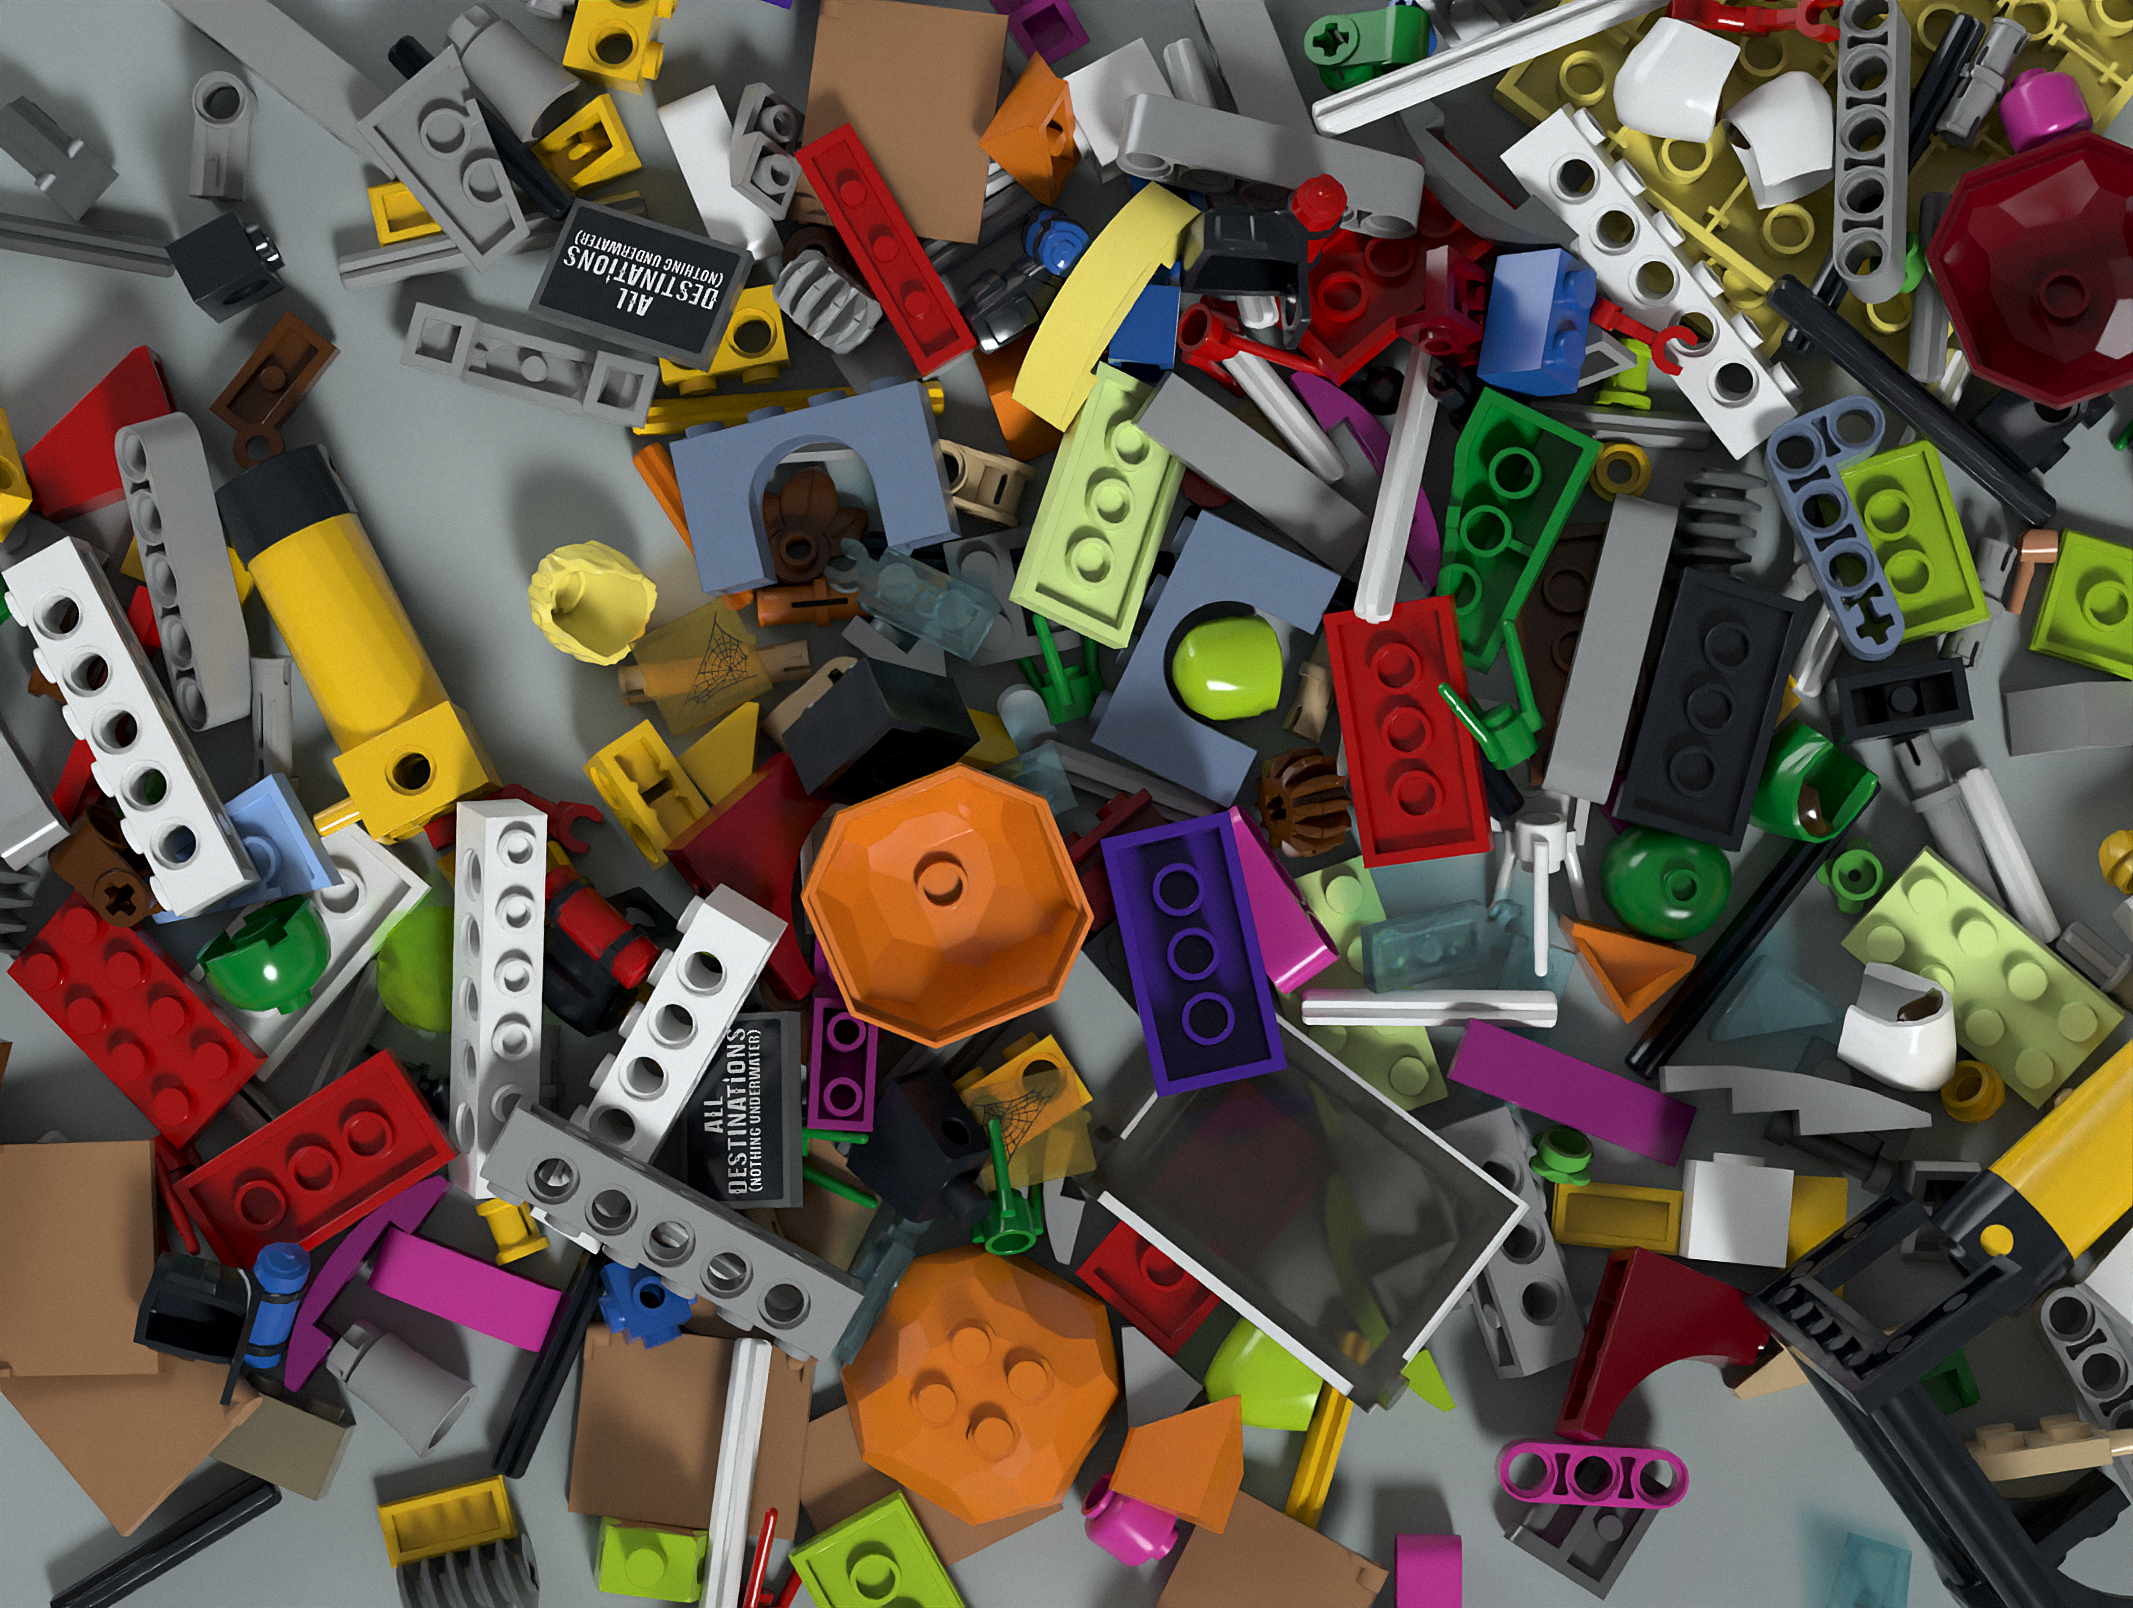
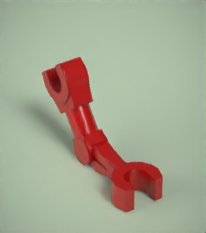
[1664,0,1843,43]
[1589,294,1699,376]
[423,783,604,855]

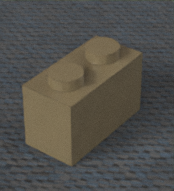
[208,1370,357,1501]

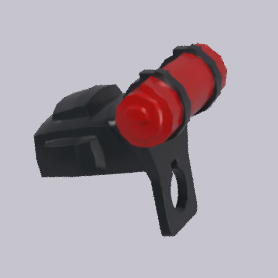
[1179,173,1348,349]
[542,864,679,1038]

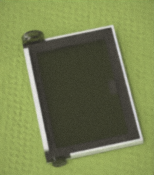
[1066,1013,1530,1415]

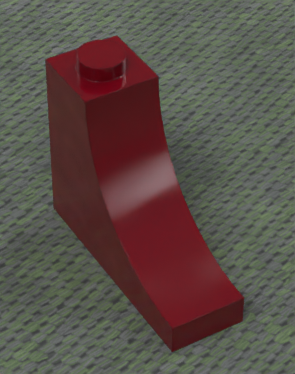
[662,752,834,1000]
[1554,1246,1770,1443]

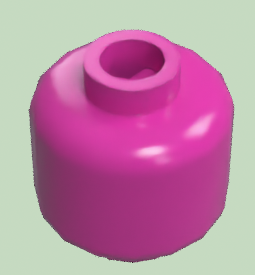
[1998,68,2094,155]
[1081,1472,1179,1567]

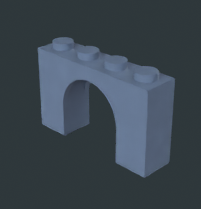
[669,374,962,598]
[1087,509,1342,809]

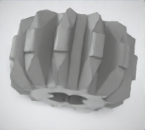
[772,250,883,355]

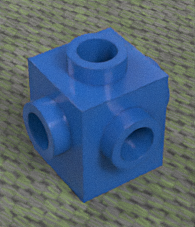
[599,1243,697,1350]

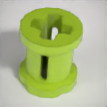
[1593,338,1652,410]

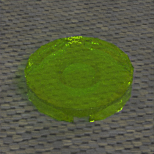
[376,907,455,1034]

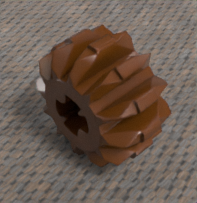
[1254,747,1352,858]

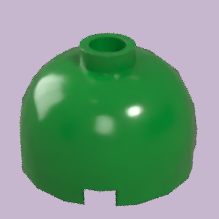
[1599,823,1732,943]
[196,894,331,1015]

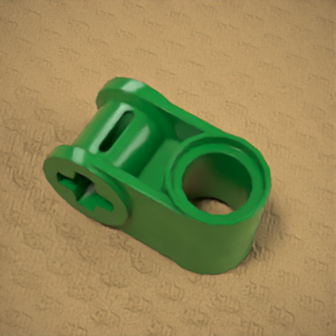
[1303,5,1430,94]

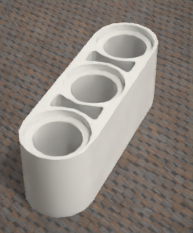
[656,85,784,265]

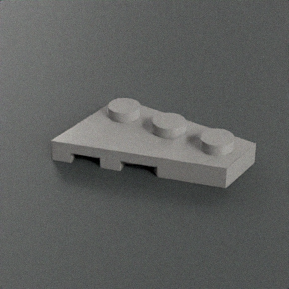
[355,43,530,275]

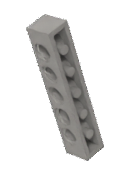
[479,1095,864,1364]

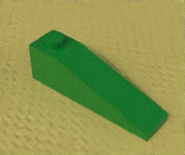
[1435,386,1606,675]

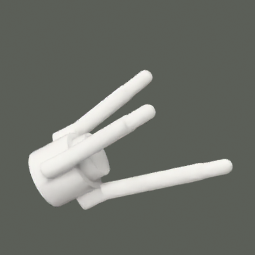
[1489,811,1593,976]

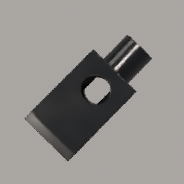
[845,1066,993,1228]

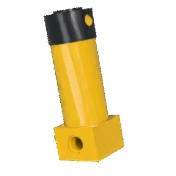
[214,444,505,847]
[1925,1038,2133,1318]

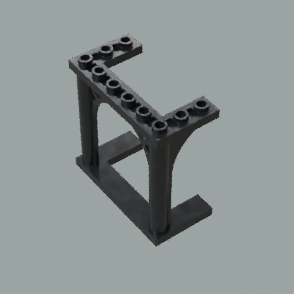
[1741,1185,2133,1608]

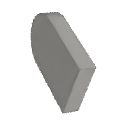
[997,684,1060,758]

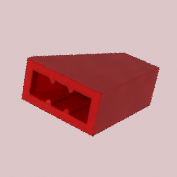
[23,345,179,524]

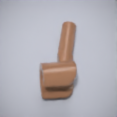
[2005,528,2058,615]

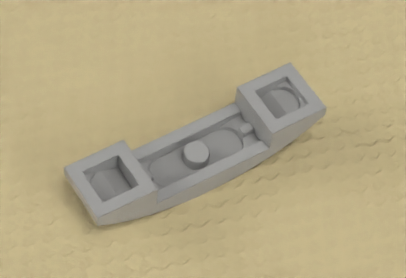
[399,302,661,429]

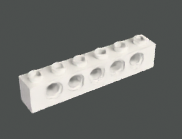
[1500,102,1804,460]
[1,536,262,917]
[448,799,547,1199]
[530,883,788,1255]

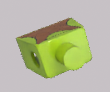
[593,1516,709,1603]

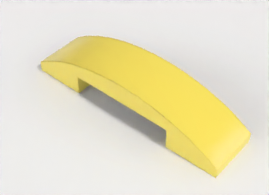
[1011,181,1203,432]

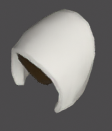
[1613,17,1740,143]
[1721,71,1837,210]
[1837,962,1957,1092]

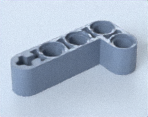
[1764,395,1905,663]

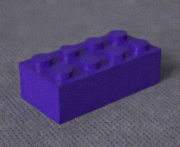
[1100,811,1288,1098]

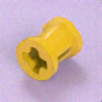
[475,1197,551,1266]

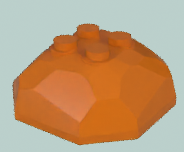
[800,762,1094,1049]
[840,1243,1126,1526]

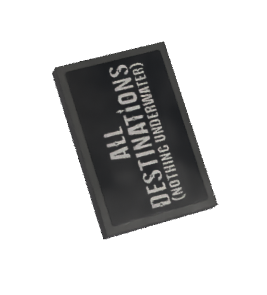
[528,197,755,373]
[680,1011,803,1209]

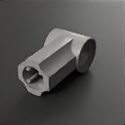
[188,71,259,203]

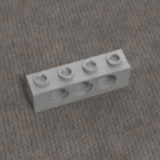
[1427,1105,1588,1380]

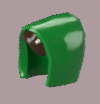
[1748,719,1879,843]

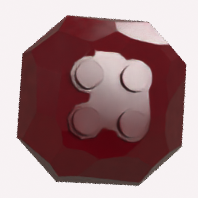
[1924,130,2133,410]

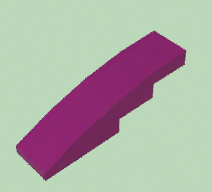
[1446,1017,1698,1168]

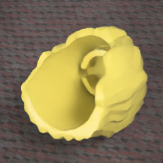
[527,540,658,666]

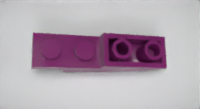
[806,931,878,1132]

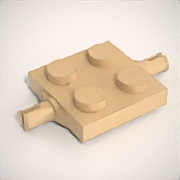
[1961,1413,2133,1482]

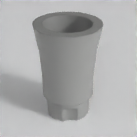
[443,3,587,147]
[326,1318,478,1459]

